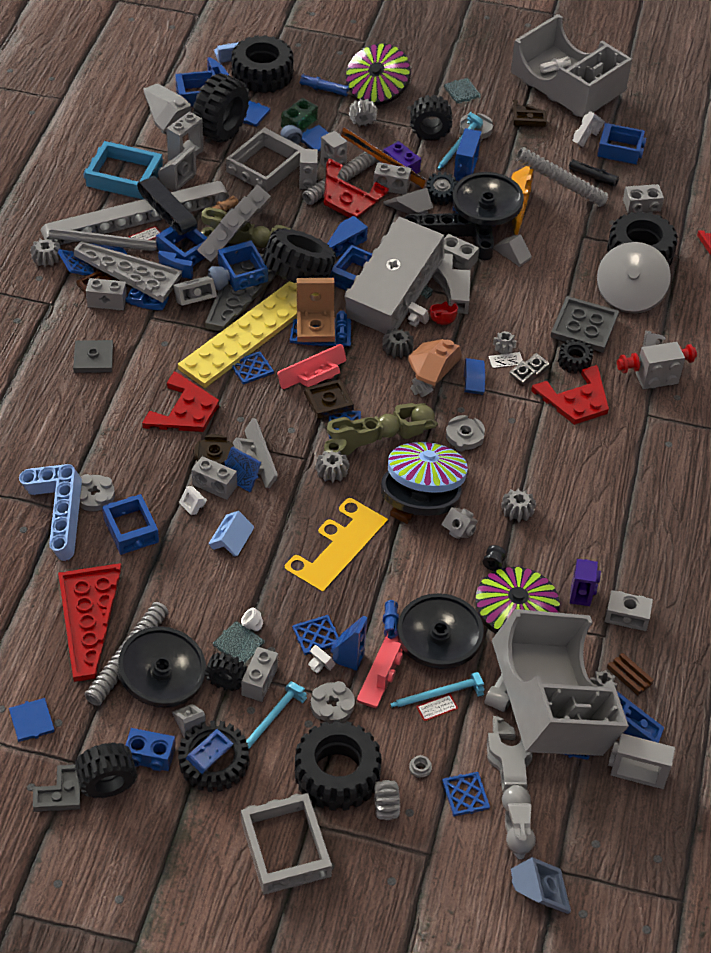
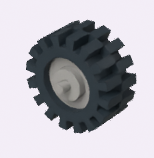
[426,171,457,205]

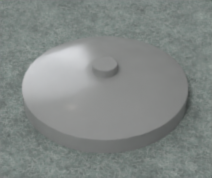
[597,242,671,313]

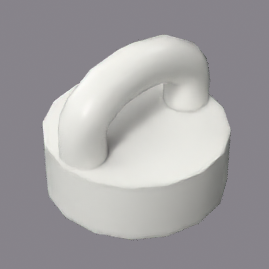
[241,608,263,631]

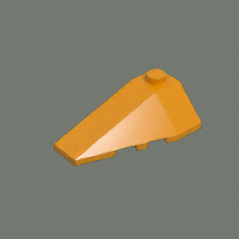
[511,166,534,235]

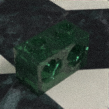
[281,98,318,131]

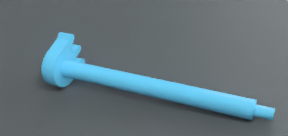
[437,112,483,170]
[390,672,484,708]
[246,682,307,749]

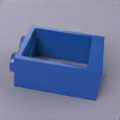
[175,70,215,107]
[597,123,647,165]
[454,128,482,181]
[156,226,208,266]
[218,240,268,291]
[330,245,372,291]
[102,494,159,555]

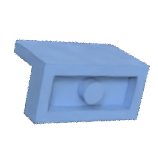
[214,42,239,63]
[208,511,254,557]

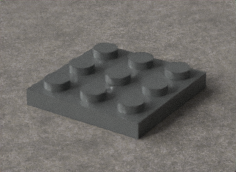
[550,296,619,353]

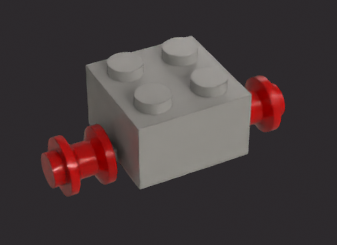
[617,342,697,389]

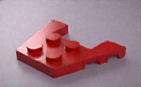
[324,158,389,218]
[531,365,609,425]
[142,371,219,432]

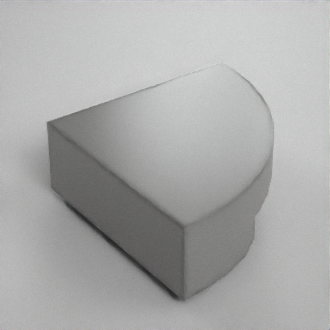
[492,716,516,740]

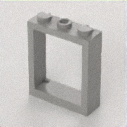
[226,127,305,192]
[241,793,332,895]

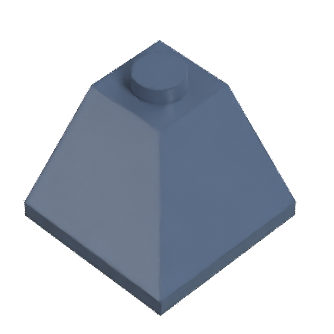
[510,857,571,914]

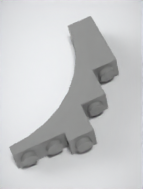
[197,184,272,262]
[432,254,470,314]

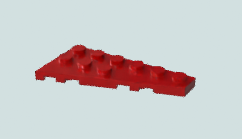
[58,563,122,682]

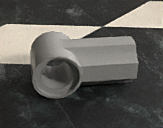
[484,673,510,713]

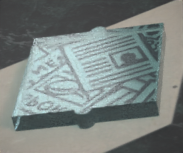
[444,78,481,104]
[213,621,265,663]

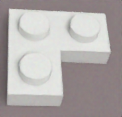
[572,111,605,147]

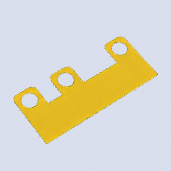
[285,498,388,591]

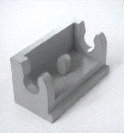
[643,330,666,347]

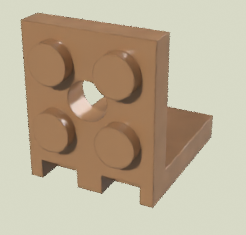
[297,278,335,342]

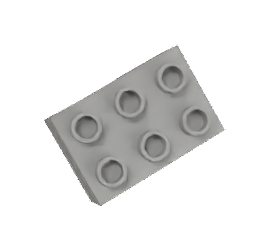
[511,14,632,118]
[492,609,629,756]

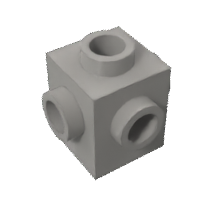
[441,507,478,539]

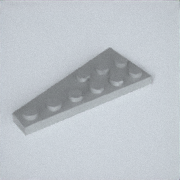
[74,241,182,303]

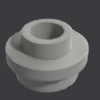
[409,755,432,778]

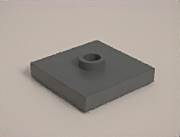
[73,340,113,373]

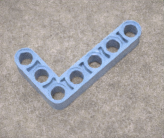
[19,464,82,561]

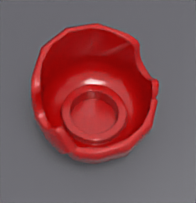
[429,301,458,325]

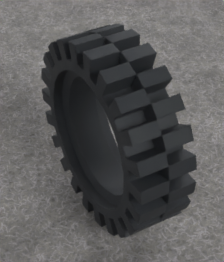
[178,720,249,792]

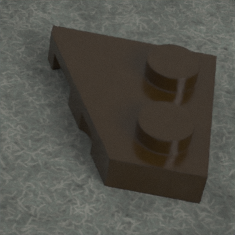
[512,100,547,127]

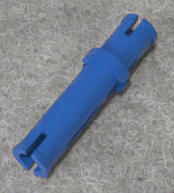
[300,74,349,97]

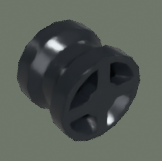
[482,545,507,571]

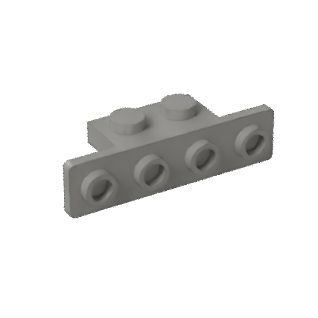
[233,418,278,488]

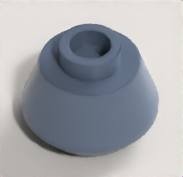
[280,125,302,145]
[208,266,230,291]

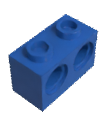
[125,728,176,771]

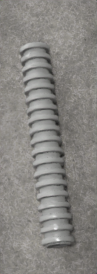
[302,147,379,205]
[516,147,608,207]
[84,602,169,706]

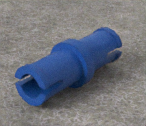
[383,600,399,639]

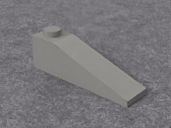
[143,83,192,133]

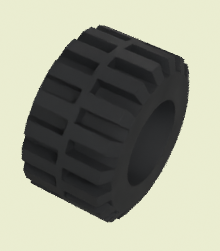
[410,95,452,141]
[75,742,138,798]

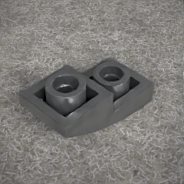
[509,353,550,385]

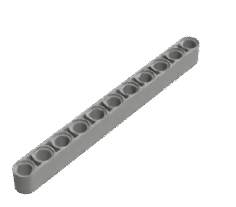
[41,181,229,245]

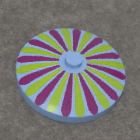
[388,442,468,493]

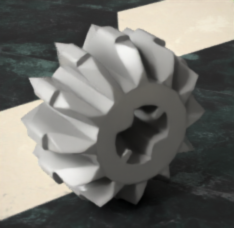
[349,98,377,126]
[30,238,61,267]
[315,449,349,483]
[501,488,536,522]
[374,780,400,820]

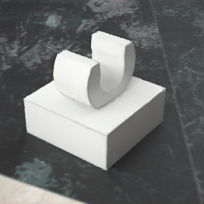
[408,302,430,327]
[179,486,207,515]
[308,645,335,674]

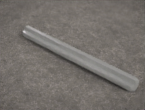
[49,228,156,251]

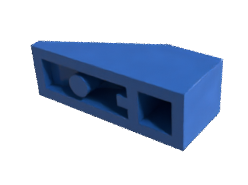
[327,216,368,257]
[331,616,367,671]
[617,692,664,743]

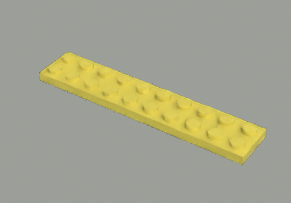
[178,281,320,388]

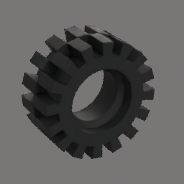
[558,339,593,374]
[204,653,247,691]

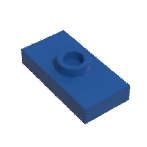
[186,729,233,774]

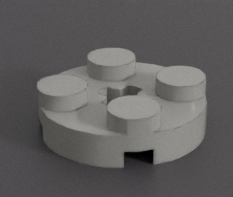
[459,113,493,142]
[446,415,485,451]
[79,474,115,511]
[311,681,355,724]

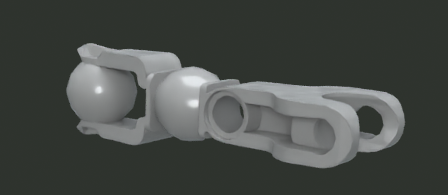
[487,733,536,859]

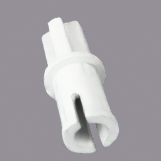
[540,56,571,73]

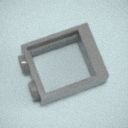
[166,112,203,161]
[608,734,675,789]

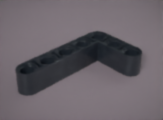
[404,213,494,261]

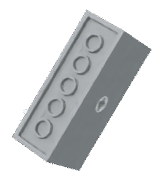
[344,217,445,334]

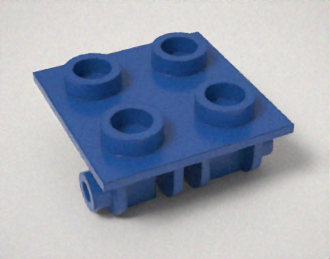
[313,310,351,347]

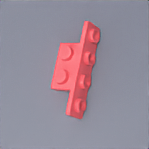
[277,344,347,389]
[357,635,403,708]

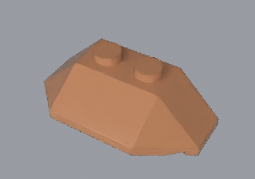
[408,339,462,386]

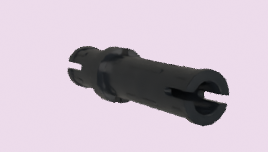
[569,159,619,187]

